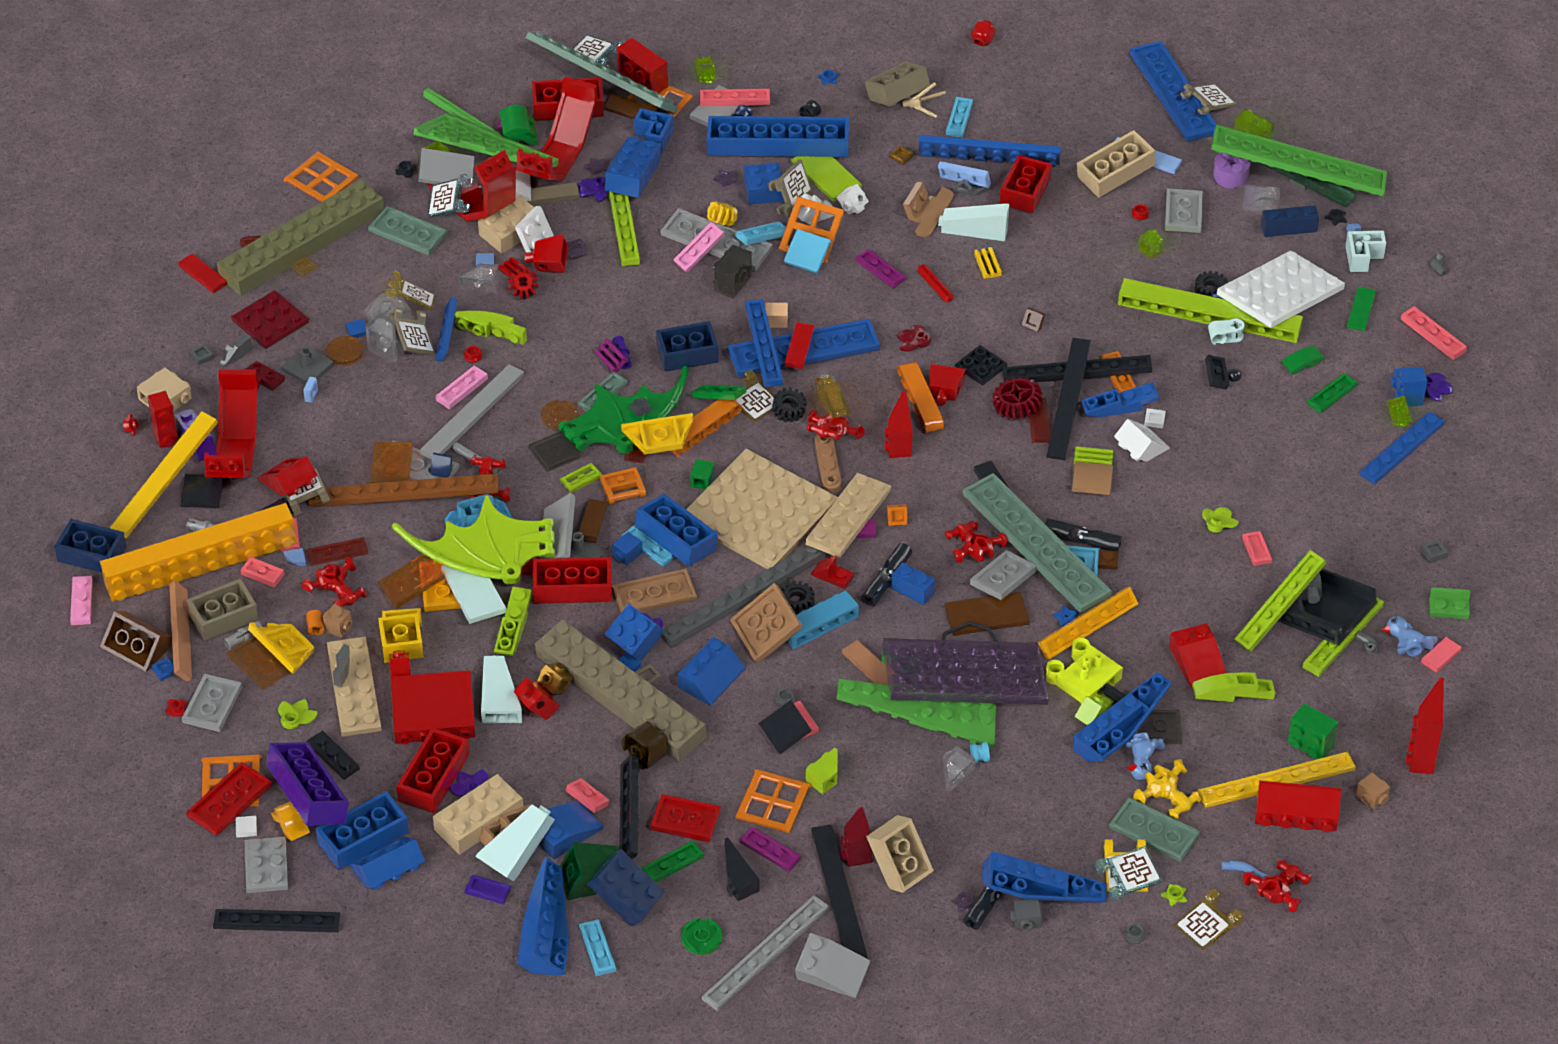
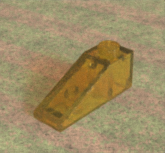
[814,374,851,418]

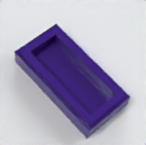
[465,874,511,905]

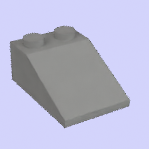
[795,933,870,998]

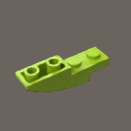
[455,311,527,345]
[494,587,532,656]
[1192,672,1276,702]

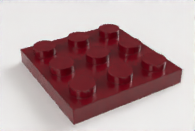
[231,290,309,349]

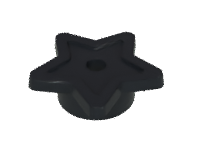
[1325,209,1348,226]

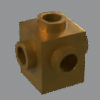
[537,663,573,694]

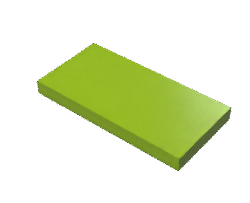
[791,156,862,202]

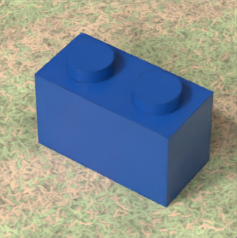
[891,562,935,605]

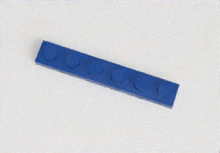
[745,299,783,387]
[1360,411,1445,485]

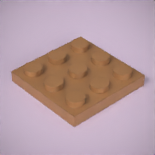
[730,583,803,663]

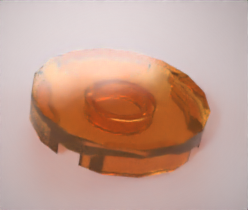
[326,336,364,366]
[541,400,578,430]

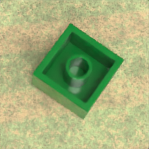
[1288,703,1338,759]

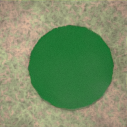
[681,918,723,955]

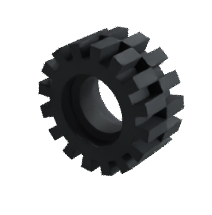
[1194,271,1228,299]
[772,387,807,423]
[782,581,815,615]

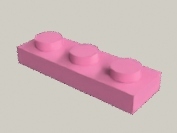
[673,222,725,273]
[436,365,488,410]
[70,576,93,625]

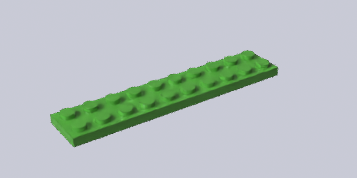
[1211,125,1387,196]

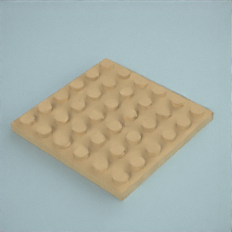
[686,449,838,569]

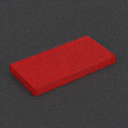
[186,762,272,836]

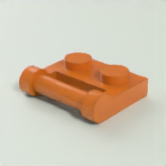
[600,467,646,505]

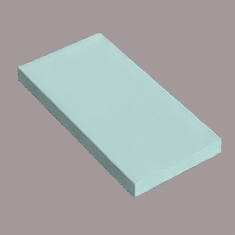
[441,565,506,624]

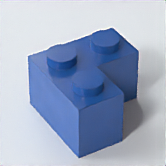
[634,108,673,154]
[1391,367,1427,407]

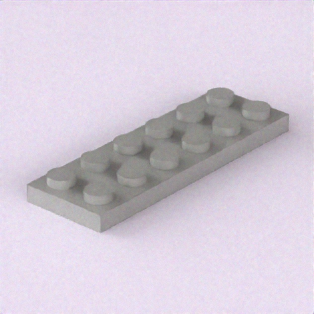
[661,208,773,272]

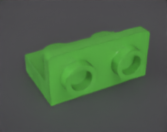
[1429,588,1470,619]

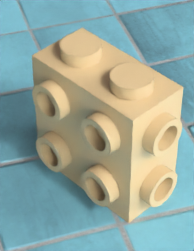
[137,368,192,412]

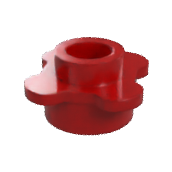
[123,413,139,436]
[165,699,187,717]

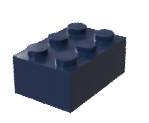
[656,321,719,371]
[55,519,126,573]
[587,849,665,926]

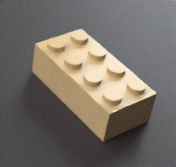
[1077,130,1156,198]
[433,774,523,855]

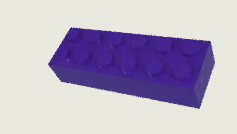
[266,742,349,826]

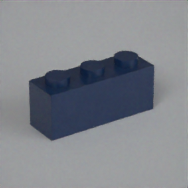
[1261,205,1319,237]

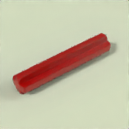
[918,264,954,303]

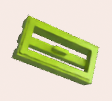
[1074,446,1113,465]
[560,462,602,493]

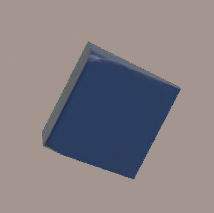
[431,452,453,478]

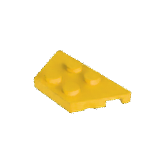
[621,413,693,455]
[248,622,314,674]

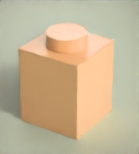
[766,303,788,328]

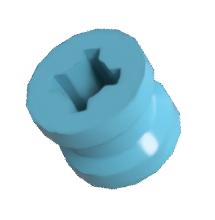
[970,742,990,764]

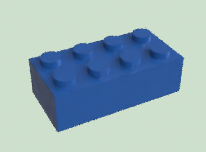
[605,137,662,198]
[635,493,718,567]
[316,791,409,870]

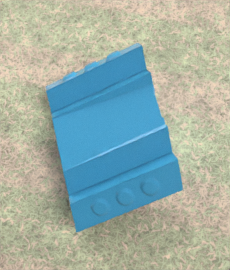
[444,494,512,527]

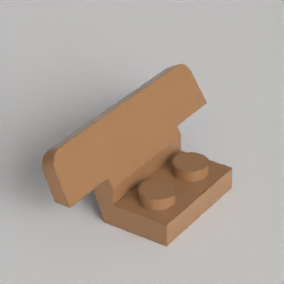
[903,182,954,237]

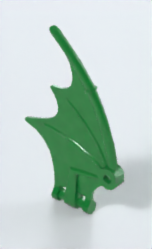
[558,365,689,454]

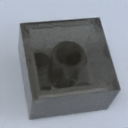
[713,244,752,299]

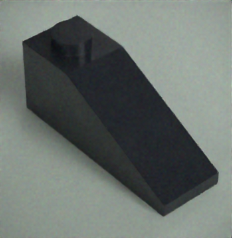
[724,837,760,901]

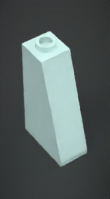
[938,204,1009,241]
[481,655,522,723]
[476,805,555,881]

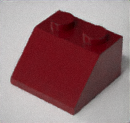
[840,807,872,867]

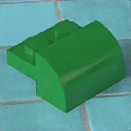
[499,104,538,146]

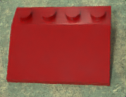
[1405,678,1444,775]

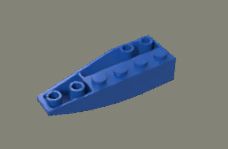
[1073,672,1172,762]
[982,851,1107,903]
[517,857,569,975]

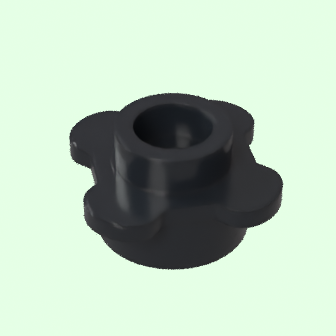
[395,161,416,178]

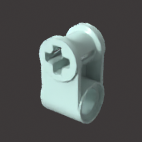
[1208,319,1244,345]

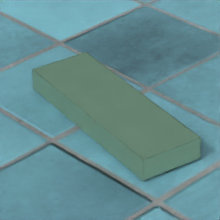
[577,372,628,412]

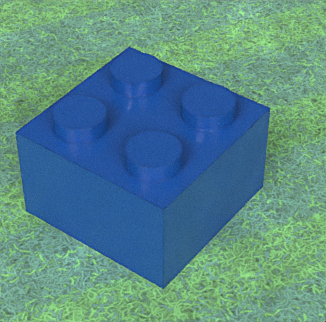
[744,162,784,205]
[605,603,665,662]

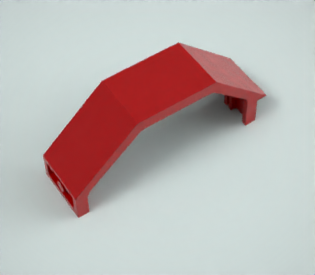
[516,76,598,181]
[427,150,516,221]
[204,369,258,478]

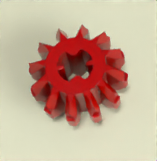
[508,268,539,299]

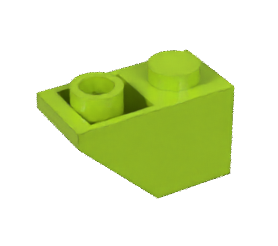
[1074,695,1113,725]
[806,748,838,795]

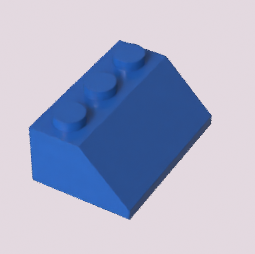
[678,637,745,706]
[350,837,425,890]

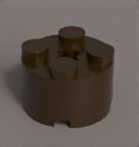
[622,721,668,770]

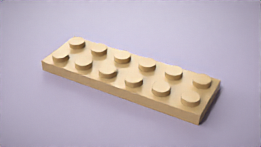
[805,473,891,558]
[327,637,382,737]

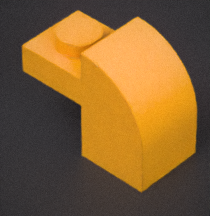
[271,801,310,841]

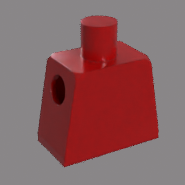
[525,234,568,273]
[929,364,965,406]
[514,677,560,720]

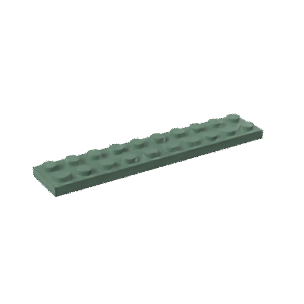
[525,31,679,114]
[963,473,1112,613]

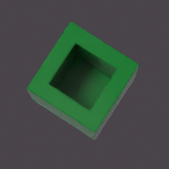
[690,459,715,490]

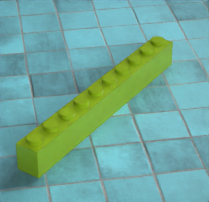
[1118,278,1303,343]

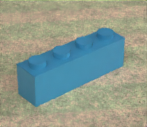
[786,591,859,650]

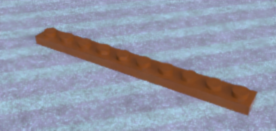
[308,474,499,507]

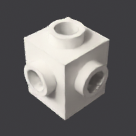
[836,184,869,214]

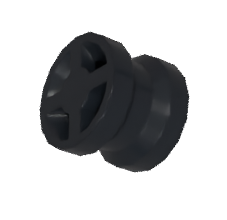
[799,100,821,117]

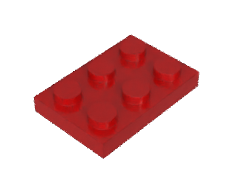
[651,794,721,842]

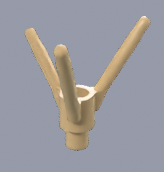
[903,82,946,118]

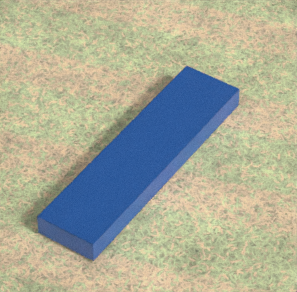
[435,297,457,362]

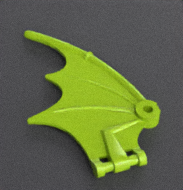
[392,495,555,585]

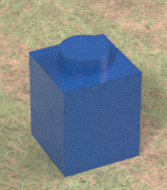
[612,532,643,566]

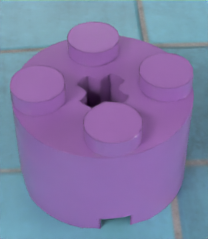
[1213,153,1250,189]

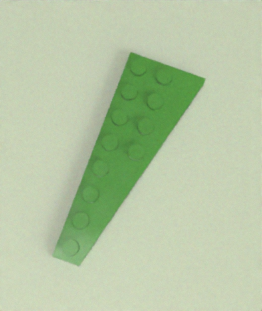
[414,114,559,168]
[836,679,996,749]

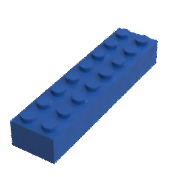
[707,116,849,157]

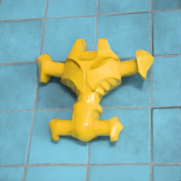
[1133,759,1202,819]

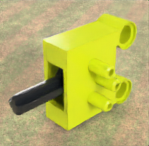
[1046,638,1126,703]

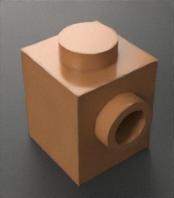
[323,604,352,638]
[1356,772,1390,809]

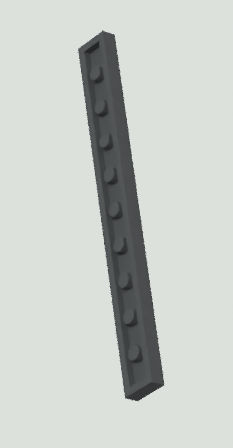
[661,546,827,647]

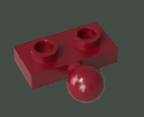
[245,361,285,391]

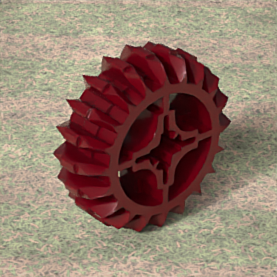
[992,376,1043,421]

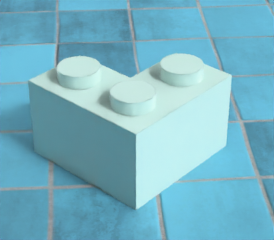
[1346,231,1386,272]

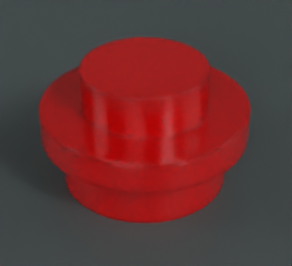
[1131,204,1149,220]
[464,346,482,363]

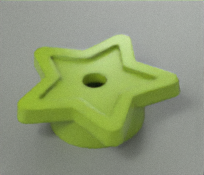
[1161,884,1187,906]

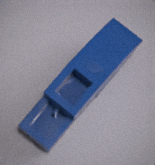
[1081,382,1159,417]

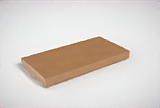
[612,568,697,613]

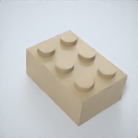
[478,196,534,254]
[866,815,934,893]

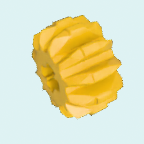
[707,201,738,226]

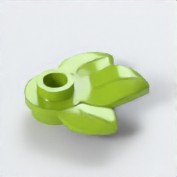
[1202,507,1239,533]
[278,699,318,729]

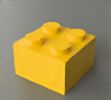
[378,613,424,663]

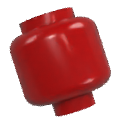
[971,20,996,47]

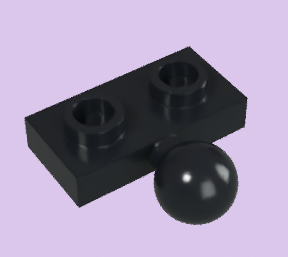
[1205,355,1241,390]

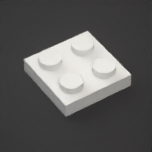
[515,206,554,252]

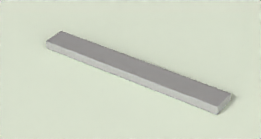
[420,365,524,460]
[702,895,829,1011]

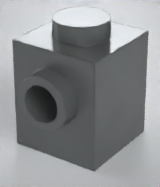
[1010,900,1042,930]

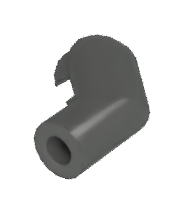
[1431,252,1448,277]
[1355,631,1378,654]

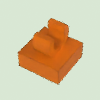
[887,504,908,526]

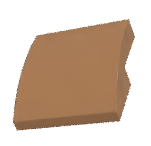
[1072,462,1113,495]

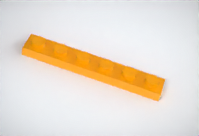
[1038,587,1138,659]

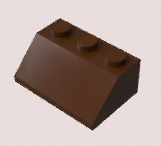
[100,611,172,672]

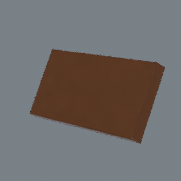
[944,592,1030,636]

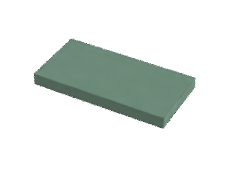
[368,206,448,255]
[1109,797,1201,862]

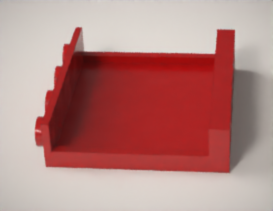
[391,670,475,745]

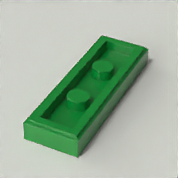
[1347,286,1376,331]
[1307,373,1358,414]
[691,385,747,400]
[641,841,704,883]

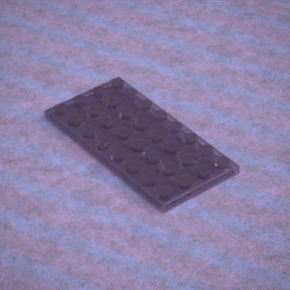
[882,638,1049,705]

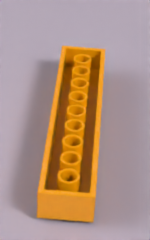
[100,503,297,602]

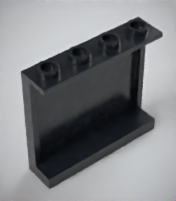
[1278,568,1377,646]

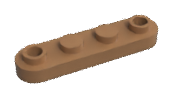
[815,435,841,492]

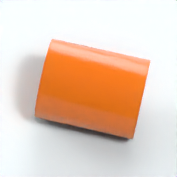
[306,610,325,635]

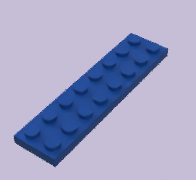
[1129,41,1217,142]
[919,135,1061,167]
[728,319,880,377]

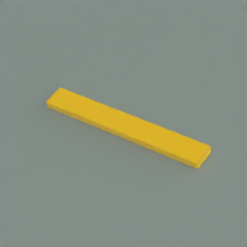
[110,411,218,539]
[1198,752,1356,808]

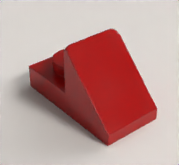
[811,556,854,589]

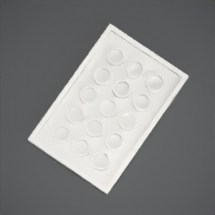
[1217,251,1345,328]

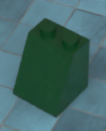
[560,842,619,900]

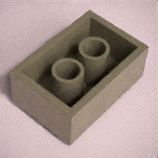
[865,61,930,107]
[187,579,259,641]

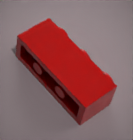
[148,390,178,449]

